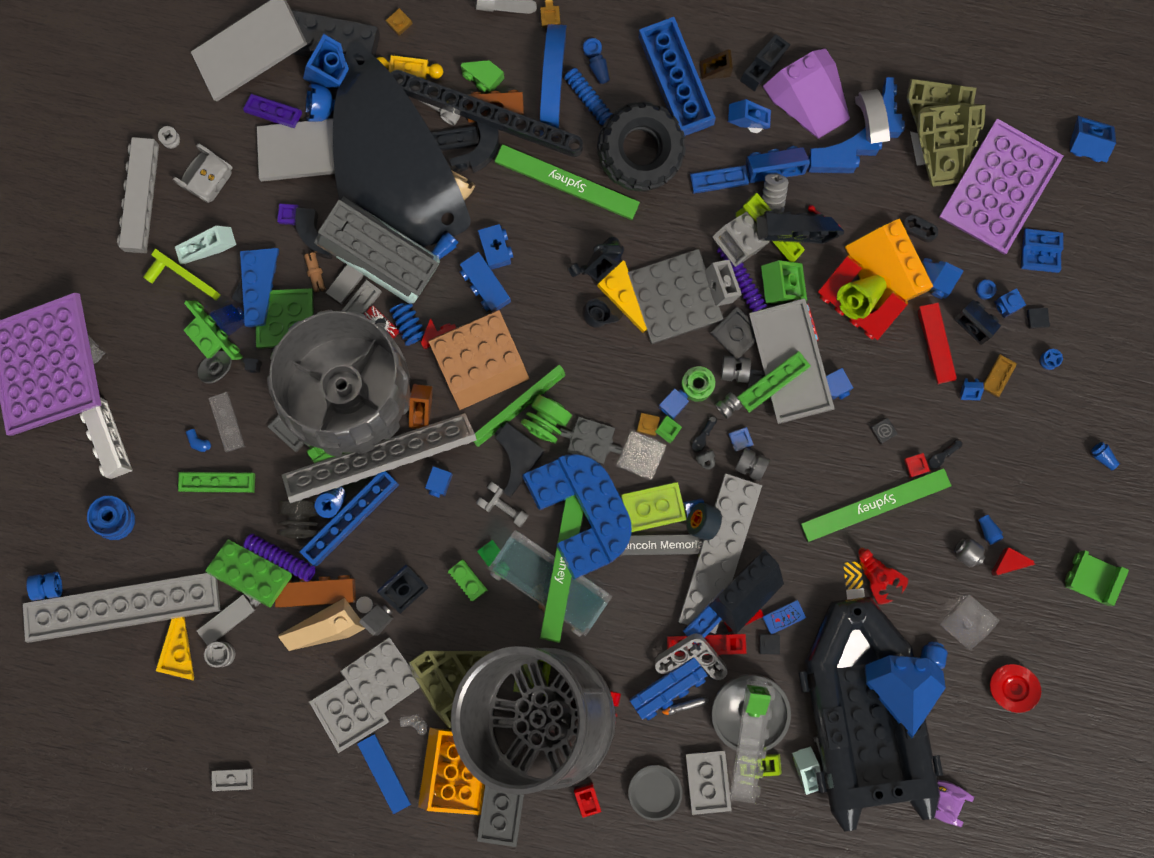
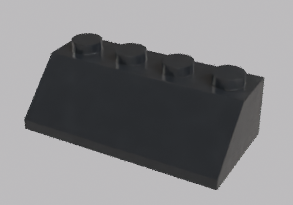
[709,550,784,634]

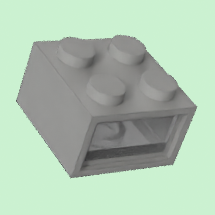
[713,212,770,267]

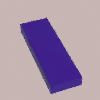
[243,94,302,129]

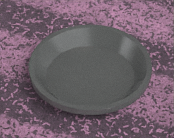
[628,765,682,821]

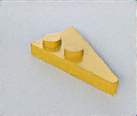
[597,260,647,333]
[156,617,194,680]

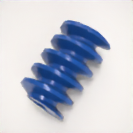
[389,303,425,346]
[315,486,346,518]

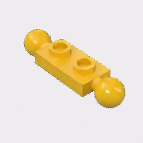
[377,55,443,80]

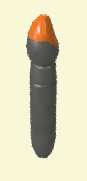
[662,697,709,715]

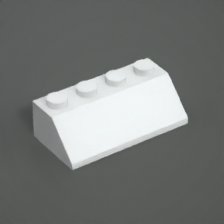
[80,398,133,479]

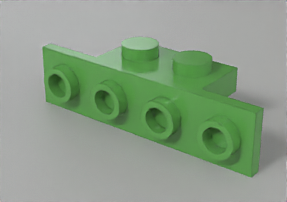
[184,301,243,360]

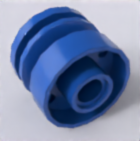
[87,496,135,540]

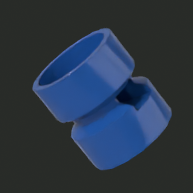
[27,572,62,601]

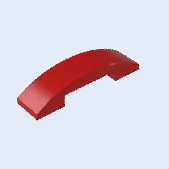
[667,634,747,656]

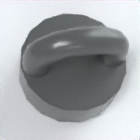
[695,450,715,469]

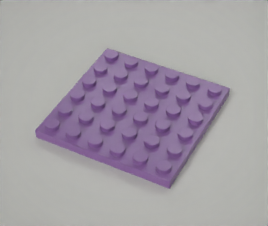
[0,293,102,436]

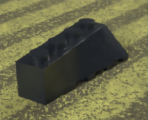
[757,211,844,244]

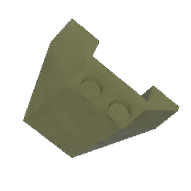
[917,103,986,187]

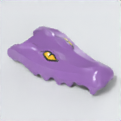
[935,780,975,828]

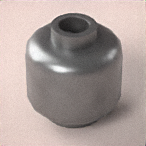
[955,538,985,567]

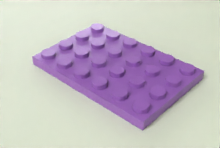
[939,119,1063,255]

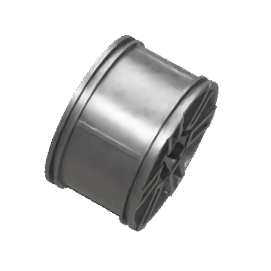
[451,646,616,795]

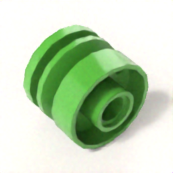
[521,395,572,444]

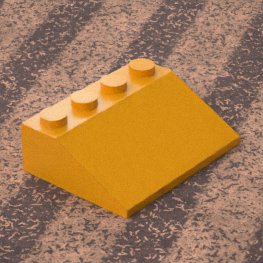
[845,219,933,310]
[418,728,485,815]

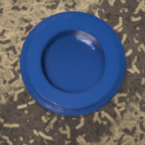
[583,38,602,58]
[976,280,997,300]

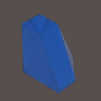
[303,34,349,87]

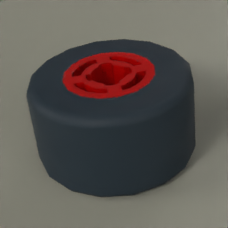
[687,503,722,541]

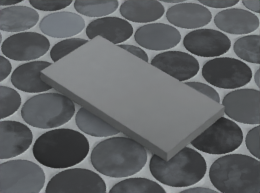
[191,0,307,101]
[257,118,335,182]
[749,299,835,424]

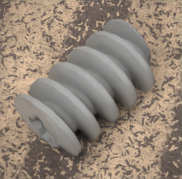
[762,173,789,214]

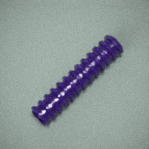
[717,243,767,312]
[244,533,315,582]

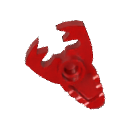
[858,548,908,605]

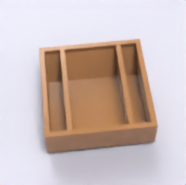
[428,309,529,410]

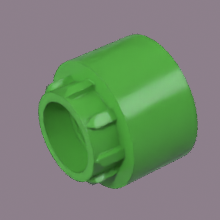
[681,366,715,402]

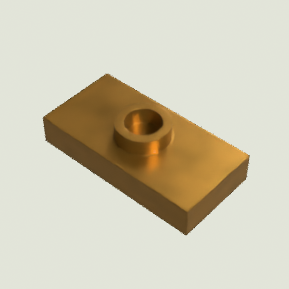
[983,354,1017,397]

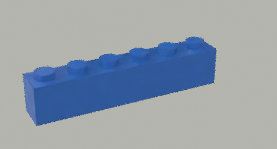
[300,471,399,566]

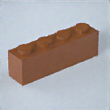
[275,575,356,608]

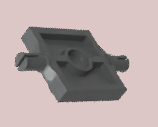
[559,417,623,465]

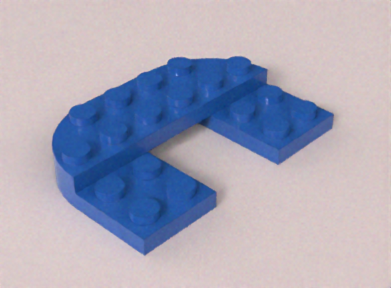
[522,454,632,580]

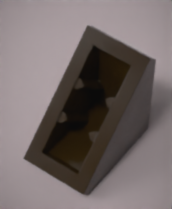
[700,49,733,80]

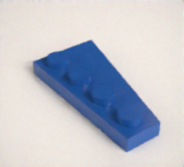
[240,248,279,327]

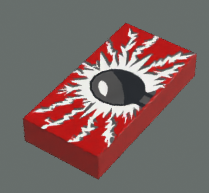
[364,305,399,339]

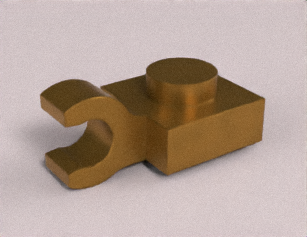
[540,0,561,28]

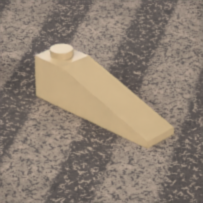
[278,598,365,651]

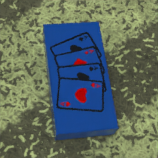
[762,600,806,635]

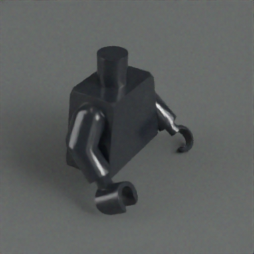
[568,237,624,283]

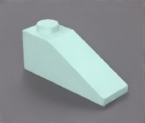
[175,226,236,265]

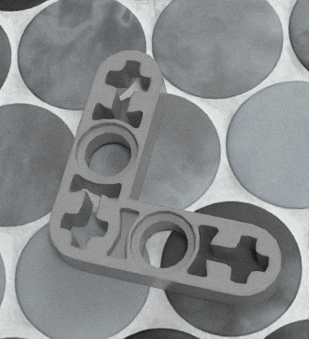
[655,634,727,680]

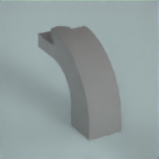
[855,89,890,144]

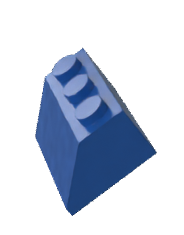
[746,146,810,183]

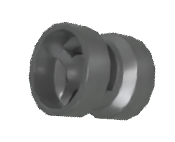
[715,392,742,419]

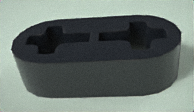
[903,215,938,242]

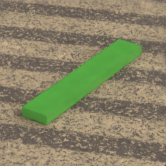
[473,365,566,447]

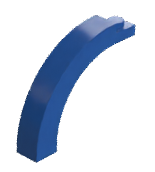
[540,24,567,136]

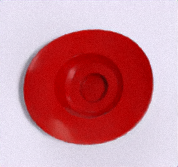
[990,664,1042,713]

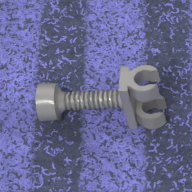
[476,482,529,527]

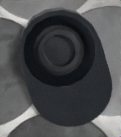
[582,297,623,328]

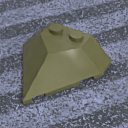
[907,79,977,129]
[409,651,494,728]

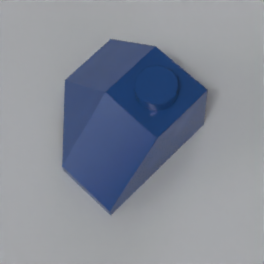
[921,258,964,299]

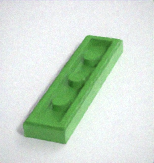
[737,351,811,413]
[178,472,255,493]

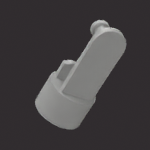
[475,0,537,14]

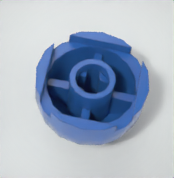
[306,84,335,122]

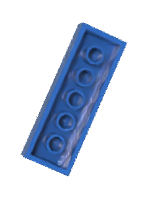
[639,17,715,136]

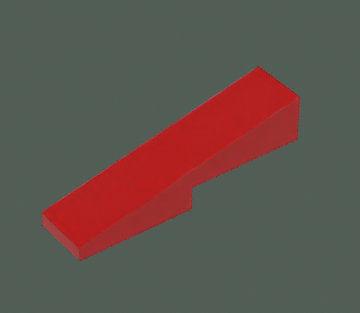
[917,303,957,384]

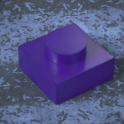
[277,204,299,225]

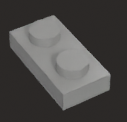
[212,769,253,791]

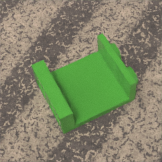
[1065,550,1129,606]

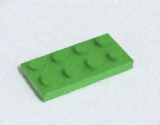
[205,539,292,608]

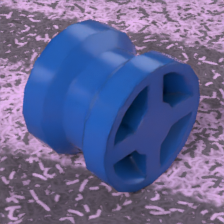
[1039,349,1063,370]

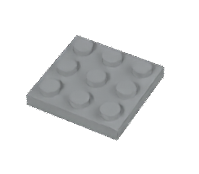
[340,637,420,720]
[309,680,390,753]

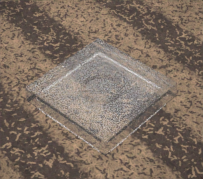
[616,431,667,481]

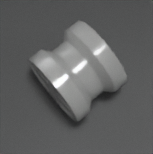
[158,126,180,149]

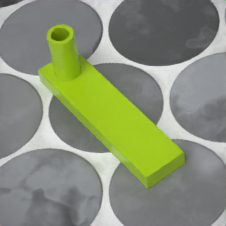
[736,193,805,262]
[143,249,220,301]

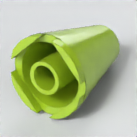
[837,275,887,319]

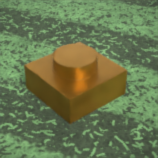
[386,8,413,36]
[637,413,660,437]

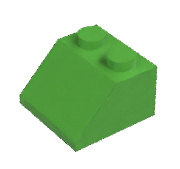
[761,260,807,304]

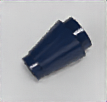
[589,55,610,85]

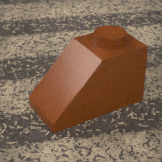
[409,384,433,429]

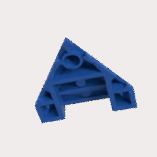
[865,655,946,738]

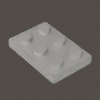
[686,750,732,815]

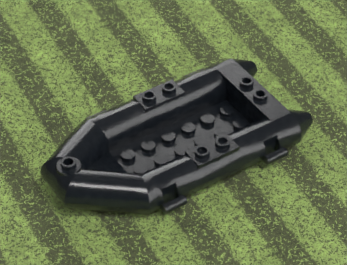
[798,597,943,832]

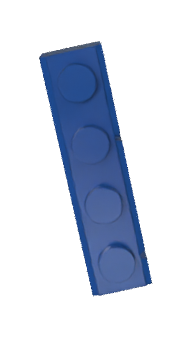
[629,657,707,721]

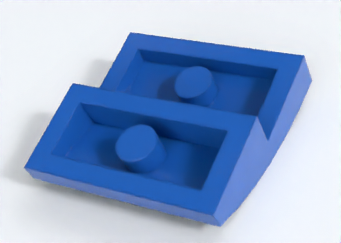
[1021,229,1063,273]

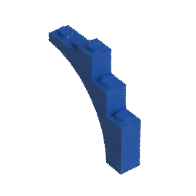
[808,77,905,173]

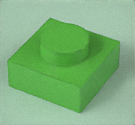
[655,416,682,443]

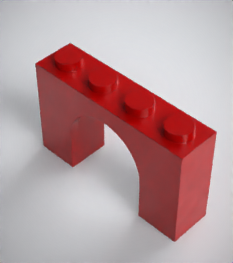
[818,255,908,340]

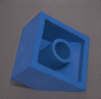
[1070,116,1116,163]

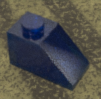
[209,304,245,336]

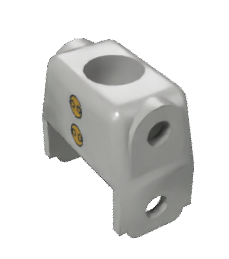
[172,144,233,203]

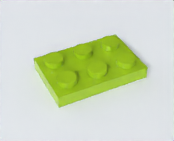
[621,482,687,533]

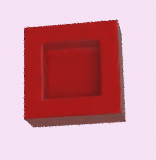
[904,453,930,478]

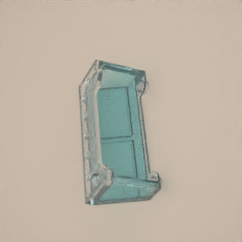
[488,530,613,637]

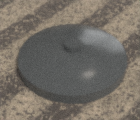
[711,674,791,754]

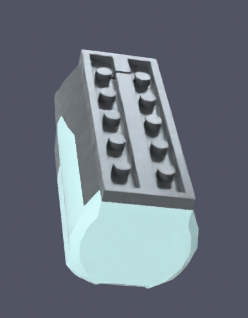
[314,196,440,304]

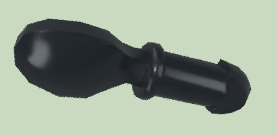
[692,416,717,452]
[929,440,962,469]

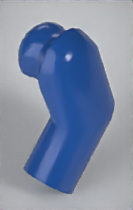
[186,429,211,452]

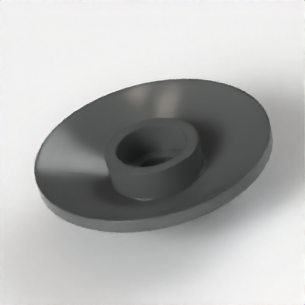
[198,351,232,383]

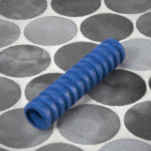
[564,68,612,125]

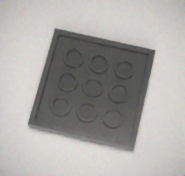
[628,249,724,345]

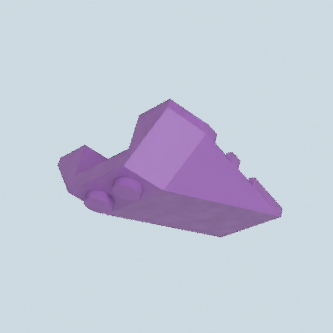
[763,49,850,139]

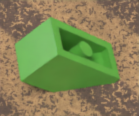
[744,685,771,717]

